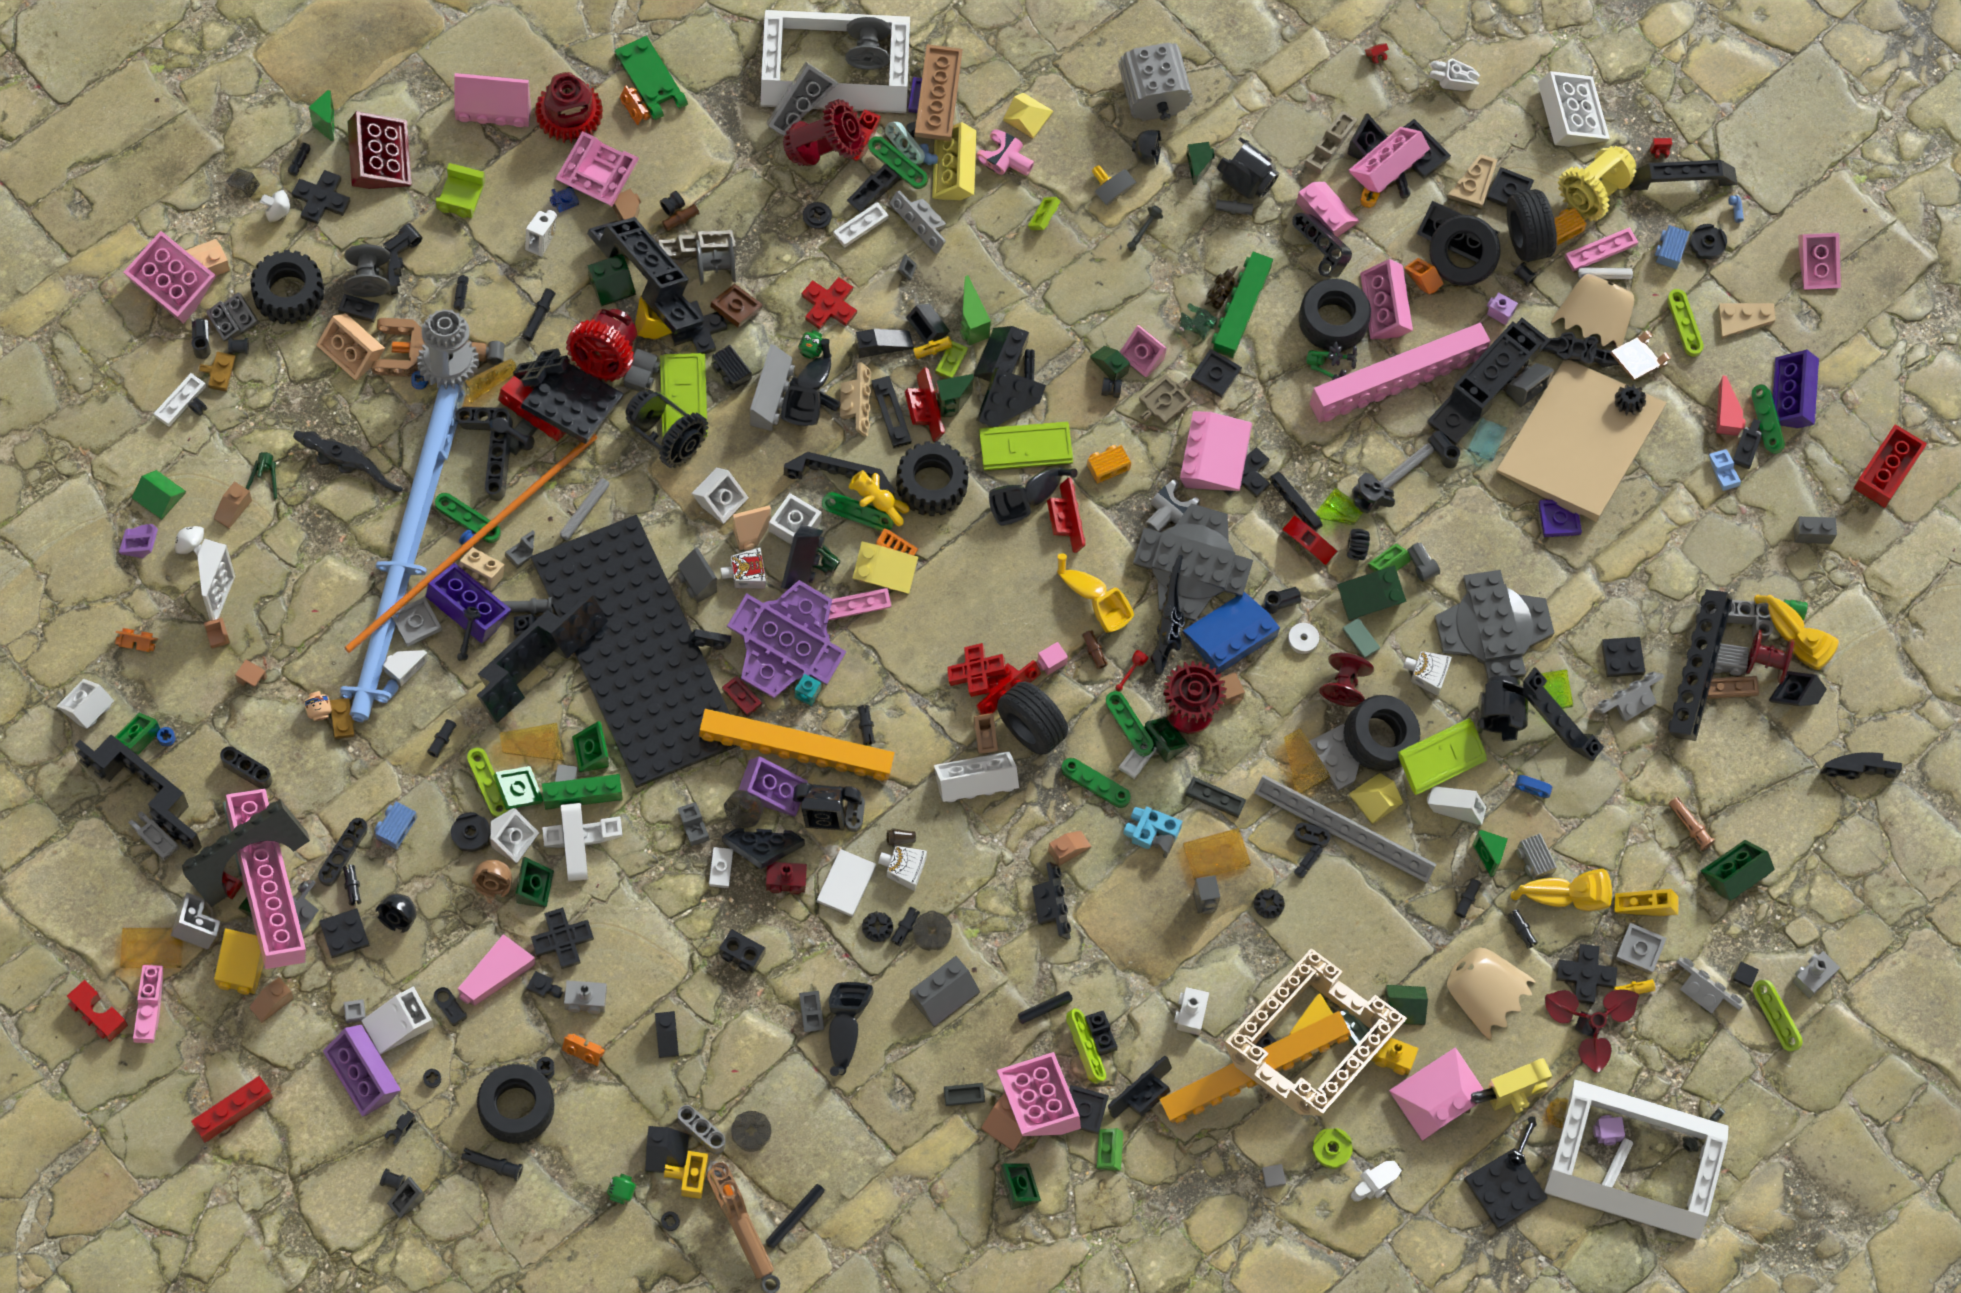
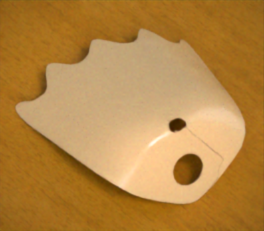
[1551,274,1634,348]
[1447,948,1536,1040]

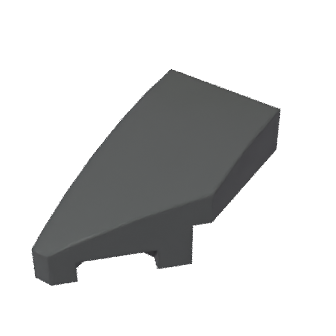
[505,530,535,569]

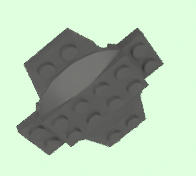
[1133,503,1253,621]
[1434,570,1554,680]

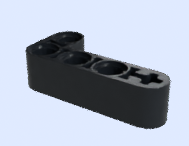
[1292,213,1352,278]

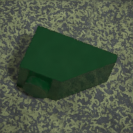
[1186,142,1215,185]
[1090,346,1130,381]

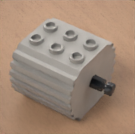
[1118,43,1193,121]

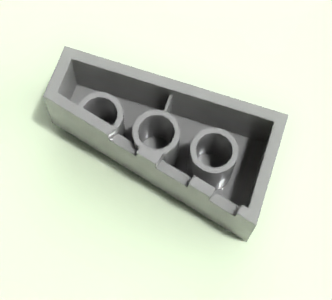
[766,62,838,136]

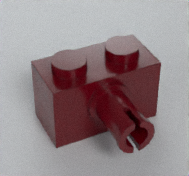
[766,862,807,895]

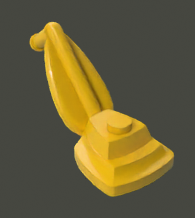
[1057,554,1134,633]
[1754,594,1839,670]
[1510,869,1612,911]

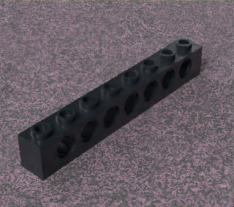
[1668,589,1733,741]

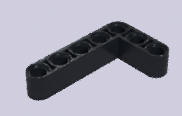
[455,407,513,501]

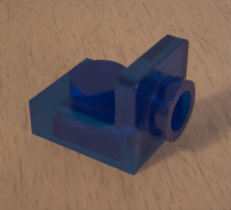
[549,187,579,212]

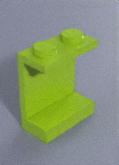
[435,163,486,218]

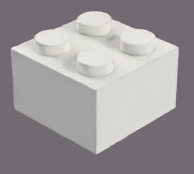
[769,493,822,545]

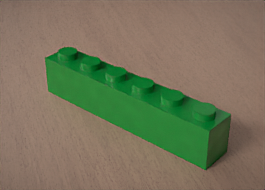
[1211,251,1273,358]

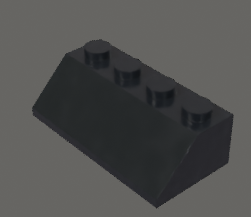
[1417,201,1500,262]

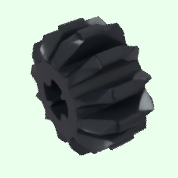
[1615,384,1646,416]
[1346,528,1370,561]

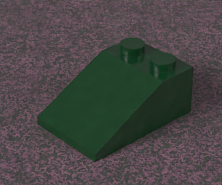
[1337,565,1407,621]

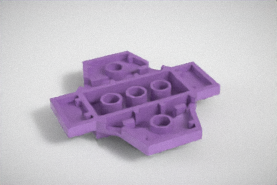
[727,580,846,698]

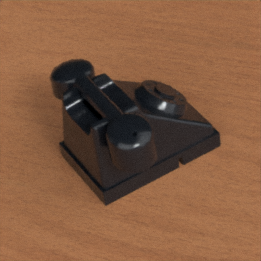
[793,783,862,831]

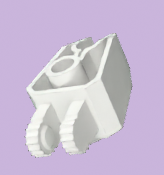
[1430,58,1480,91]
[1351,1161,1402,1202]

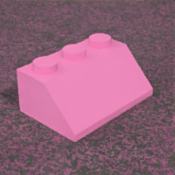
[1296,182,1359,237]

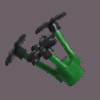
[1306,342,1358,380]

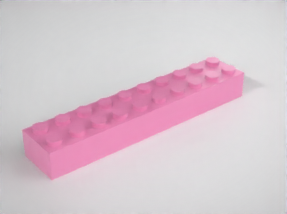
[1310,323,1490,423]
[226,789,306,969]

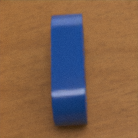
[1515,775,1553,798]

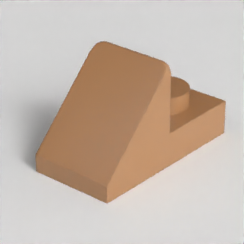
[973,713,998,754]

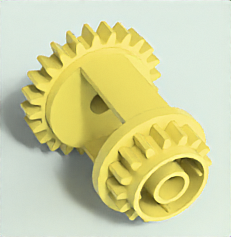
[1557,146,1637,222]

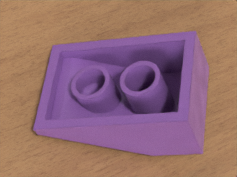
[737,756,808,816]

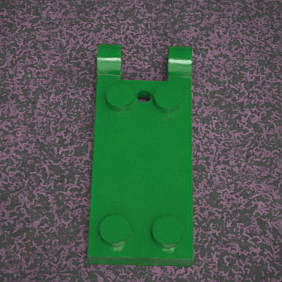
[614,35,688,120]

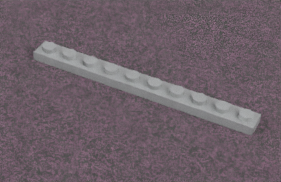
[1254,775,1437,883]

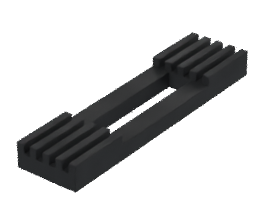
[871,376,912,449]

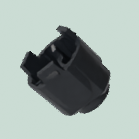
[1216,137,1280,199]
[1477,675,1528,742]

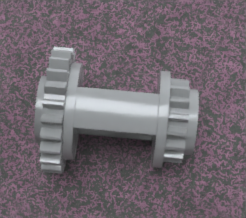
[417,309,479,389]

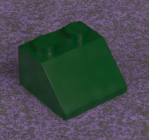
[587,254,636,307]
[935,374,974,417]

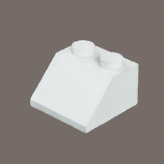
[691,467,749,524]
[57,679,114,728]

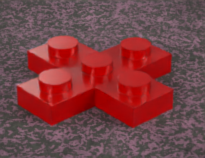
[801,277,857,329]
[947,643,1006,697]

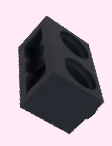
[719,929,766,973]

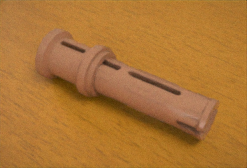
[1669,797,1716,851]

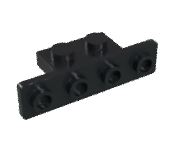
[1032,862,1071,940]
[1107,1056,1172,1119]

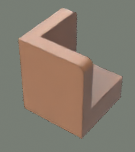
[204,617,230,649]
[235,660,267,687]

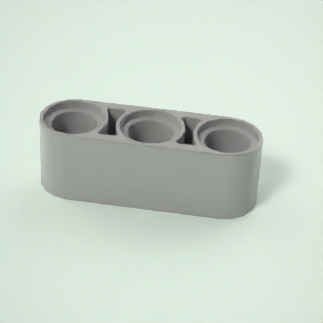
[677,1105,725,1154]

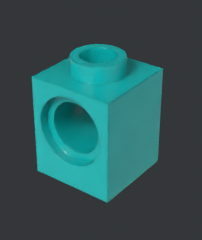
[795,674,821,707]

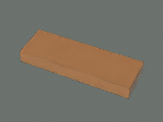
[1707,676,1759,699]

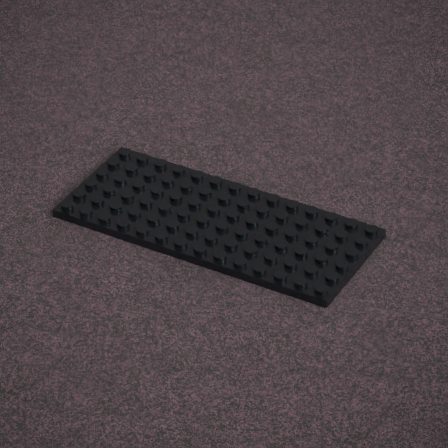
[531,514,738,788]

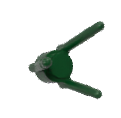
[246,452,277,499]
[814,544,841,573]

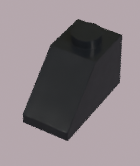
[655,1011,679,1058]

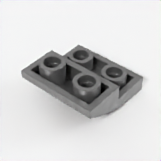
[206,292,259,341]

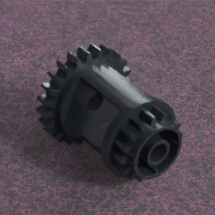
[625,389,709,468]

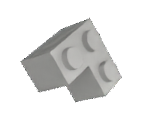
[171,893,220,949]

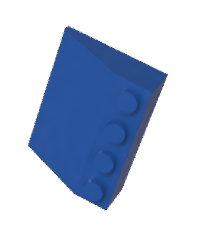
[1183,592,1280,675]

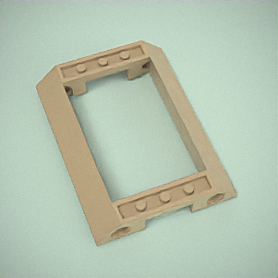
[1225,949,1407,1116]

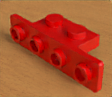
[904,367,945,441]
[1047,478,1086,553]
[976,660,1041,715]

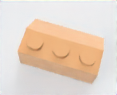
[316,313,385,380]

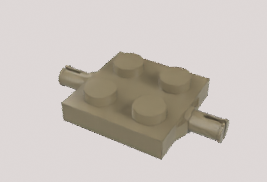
[1139,375,1192,425]

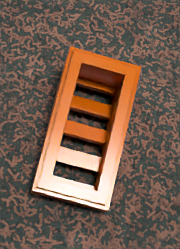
[876,528,918,556]

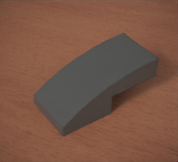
[1095,169,1137,206]
[678,802,710,846]
[799,991,824,1032]

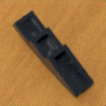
[847,164,901,213]

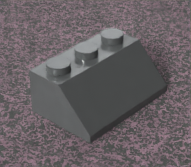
[909,956,980,1027]

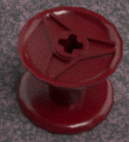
[1745,629,1794,684]
[1319,653,1374,707]

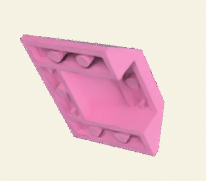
[556,131,639,206]
[1389,1047,1484,1141]

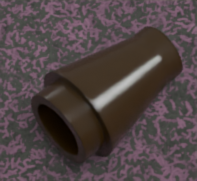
[886,828,916,847]

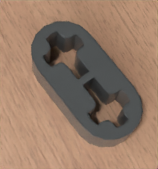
[845,796,865,832]

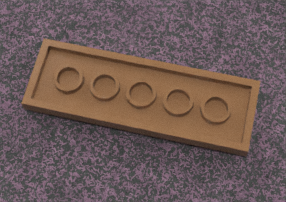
[914,44,963,141]

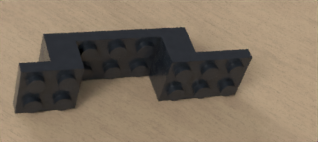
[587,217,704,334]
[1427,318,1551,446]
[477,593,608,723]
[75,735,202,853]

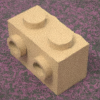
[459,548,505,591]

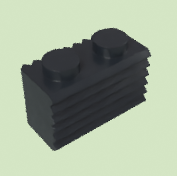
[711,345,752,390]

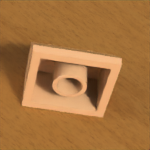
[185,239,230,276]

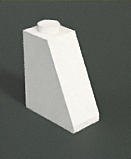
[1427,787,1486,825]

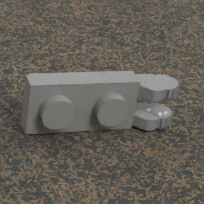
[128,811,179,861]

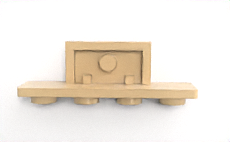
[840,362,871,437]

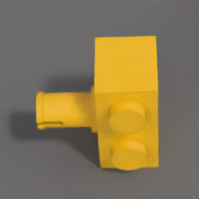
[1371,1038,1419,1075]
[664,1151,708,1199]

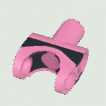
[976,130,1034,176]

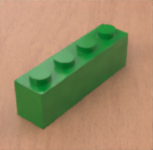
[542,774,623,810]

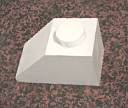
[383,650,428,686]

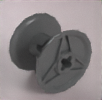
[845,17,891,70]
[696,237,736,286]
[344,244,391,297]

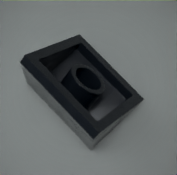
[1347,113,1388,160]

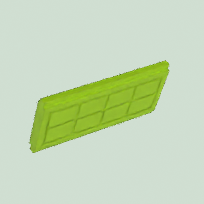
[660,353,708,438]
[979,422,1073,471]
[1398,718,1487,795]

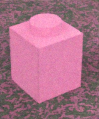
[1037,642,1068,675]

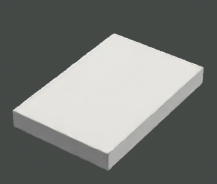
[817,849,876,917]

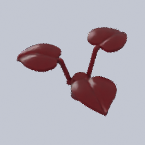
[1545,989,1639,1073]

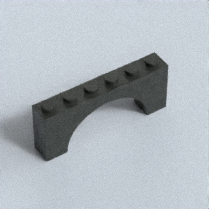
[182,799,310,907]

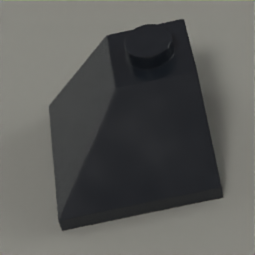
[1769,671,1827,706]
[645,1126,689,1173]

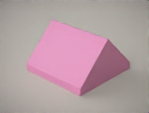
[1120,325,1167,377]

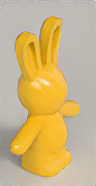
[848,470,910,527]

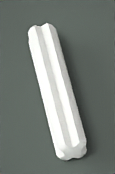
[1578,268,1633,279]
[1602,1138,1633,1187]

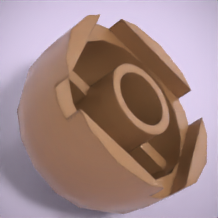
[472,860,512,897]

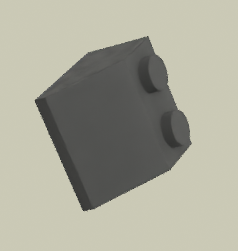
[1506,363,1554,408]
[676,547,717,603]

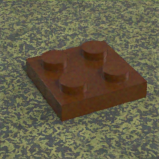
[710,283,763,328]

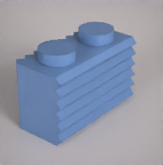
[1655,225,1690,269]
[374,801,417,850]

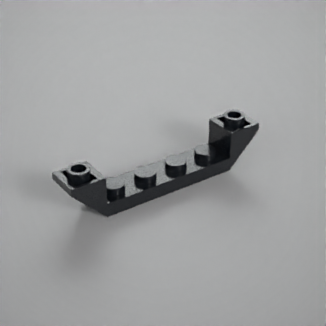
[1629,160,1738,191]
[784,452,895,496]
[1523,667,1604,761]

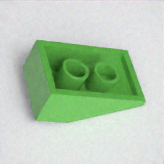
[960,275,991,346]

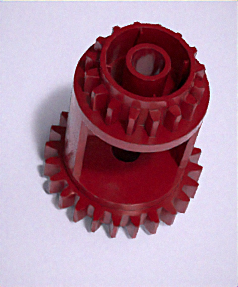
[783,99,865,166]
[1163,661,1227,734]

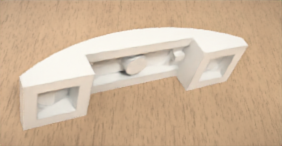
[542,817,623,848]

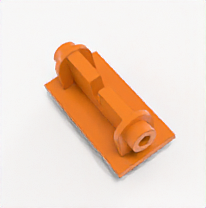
[619,86,651,125]
[115,628,158,653]
[562,1033,605,1067]

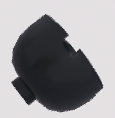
[1132,130,1161,167]
[376,893,417,933]

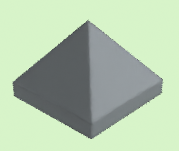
[898,255,917,280]

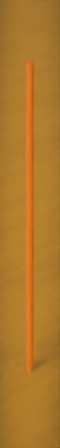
[344,434,597,653]

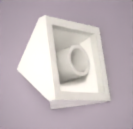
[491,808,539,863]

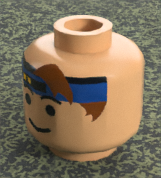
[304,691,332,721]

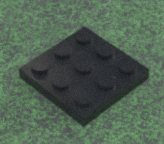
[1464,1148,1548,1229]

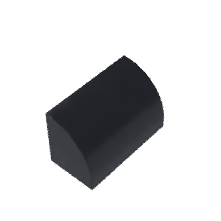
[906,304,950,344]

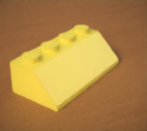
[932,122,976,200]

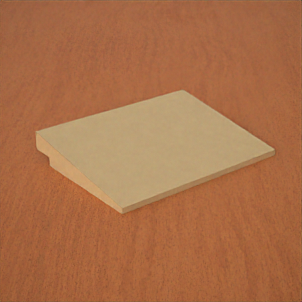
[1496,360,1667,522]

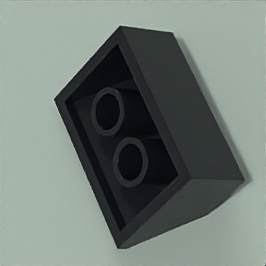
[974,326,1029,382]
[781,524,825,589]

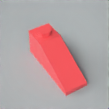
[1716,375,1746,436]

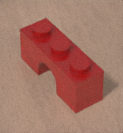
[67,979,128,1042]

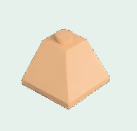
[733,505,771,550]

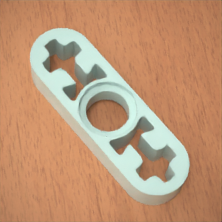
[885,122,925,165]

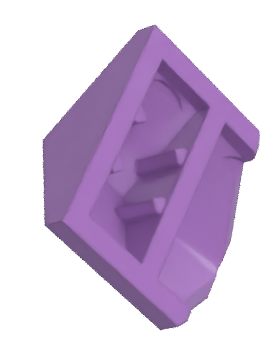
[119,524,158,558]

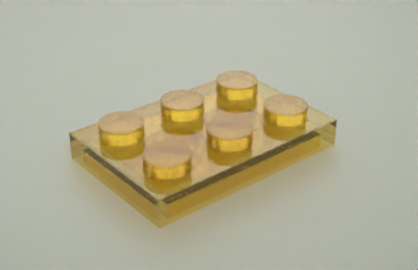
[1183,828,1251,880]
[120,928,183,968]

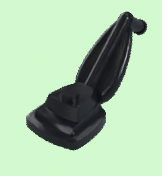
[781,338,832,426]
[989,467,1078,526]
[829,982,874,1076]

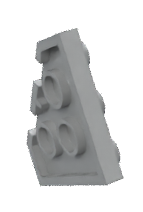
[1308,723,1359,792]

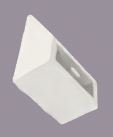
[362,986,434,1055]

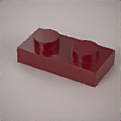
[722,676,762,717]

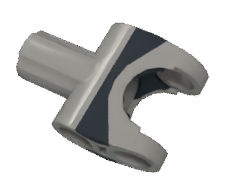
[1145,480,1200,532]

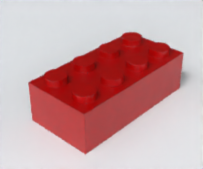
[1853,424,1927,508]

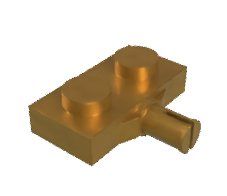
[199,352,236,392]
[330,698,355,739]

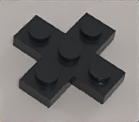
[292,170,351,224]
[670,300,727,354]
[512,348,570,387]
[1223,447,1270,498]
[531,907,594,969]
[1556,944,1617,1004]

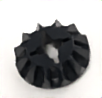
[803,202,832,230]
[1253,888,1285,919]
[862,911,893,942]

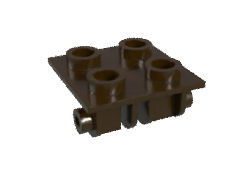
[1205,266,1238,309]

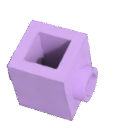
[1487,292,1518,325]
[1593,1115,1625,1145]

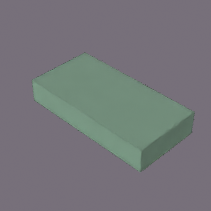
[1342,618,1380,659]

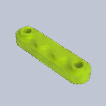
[1667,289,1704,357]
[467,748,510,818]
[1753,980,1803,1051]
[1066,1008,1106,1084]

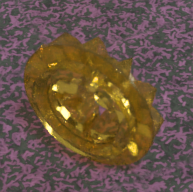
[1546,1097,1568,1129]

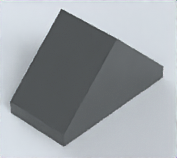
[387,1177,425,1218]

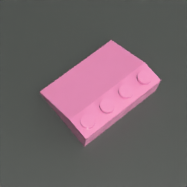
[454,73,531,127]
[123,231,216,324]
[1180,411,1252,491]
[997,1052,1081,1136]

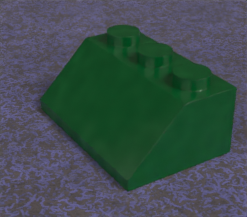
[1700,840,1775,901]

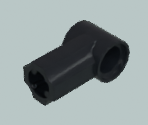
[383,223,423,256]
[191,318,211,359]
[1428,431,1460,468]
[1262,587,1302,614]

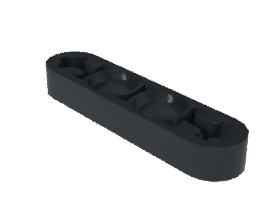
[1270,471,1323,532]
[318,818,368,886]

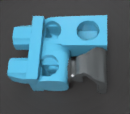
[1123,806,1183,858]

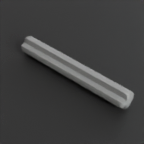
[1380,443,1434,488]
[560,478,609,540]

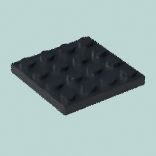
[521,363,624,444]

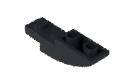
[1821,752,1902,780]

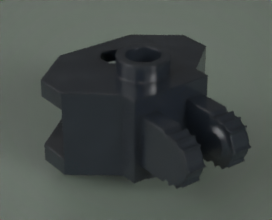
[1352,472,1395,513]

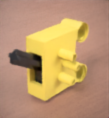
[1470,1058,1553,1113]

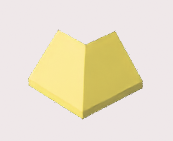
[1003,93,1053,139]
[1349,773,1403,824]

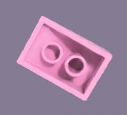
[1798,233,1841,289]

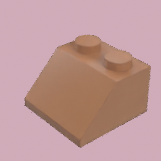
[981,1093,1025,1152]

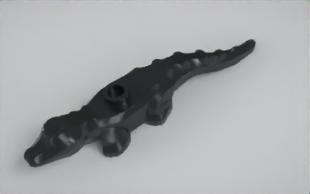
[1543,332,1620,367]
[293,431,403,492]
[1150,555,1185,676]

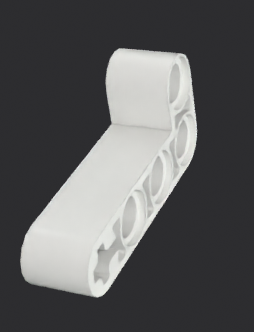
[561,803,588,881]

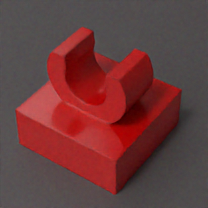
[1365,43,1389,64]
[1650,138,1672,159]

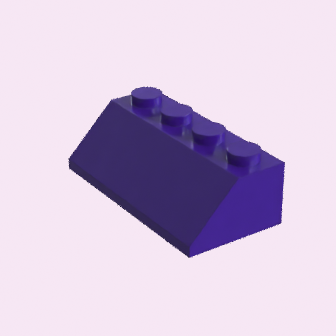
[1773,349,1819,428]
[425,563,511,643]

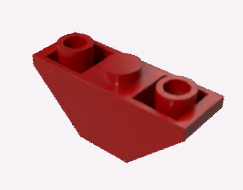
[851,109,881,161]
[1282,515,1338,565]

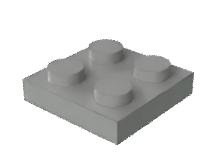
[392,597,442,647]
[1615,923,1667,974]

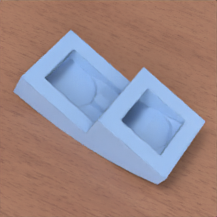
[1709,449,1741,491]

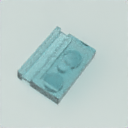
[1468,418,1507,462]

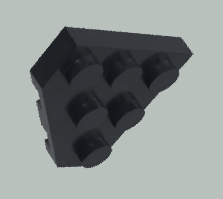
[976,368,1046,427]
[722,828,805,870]

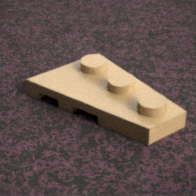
[1447,154,1498,208]
[1718,303,1776,339]

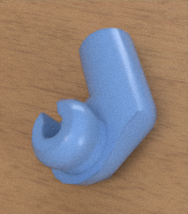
[919,144,938,165]
[1728,195,1744,223]
[374,679,399,700]

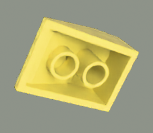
[852,541,918,594]

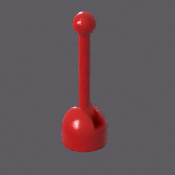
[1115,650,1149,692]

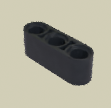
[220,746,272,789]

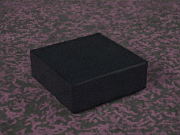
[1733,961,1759,988]

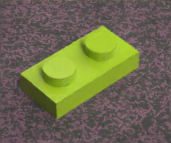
[1028,197,1061,230]
[935,340,968,379]

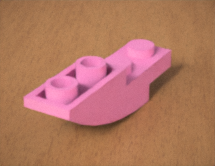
[133,965,163,1043]

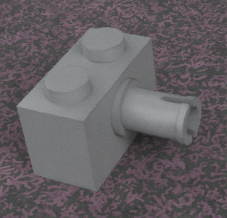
[1793,951,1840,999]
[564,981,607,1014]

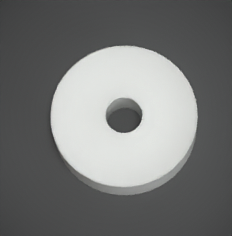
[1288,623,1319,654]

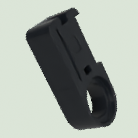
[434,987,467,1026]

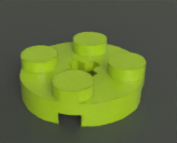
[1312,1128,1353,1169]

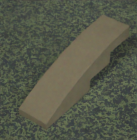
[1304,111,1358,174]
[657,230,736,259]

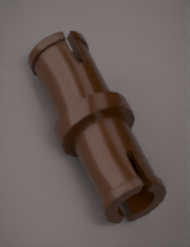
[662,204,700,232]
[1082,630,1108,669]

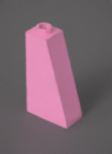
[458,934,535,1006]

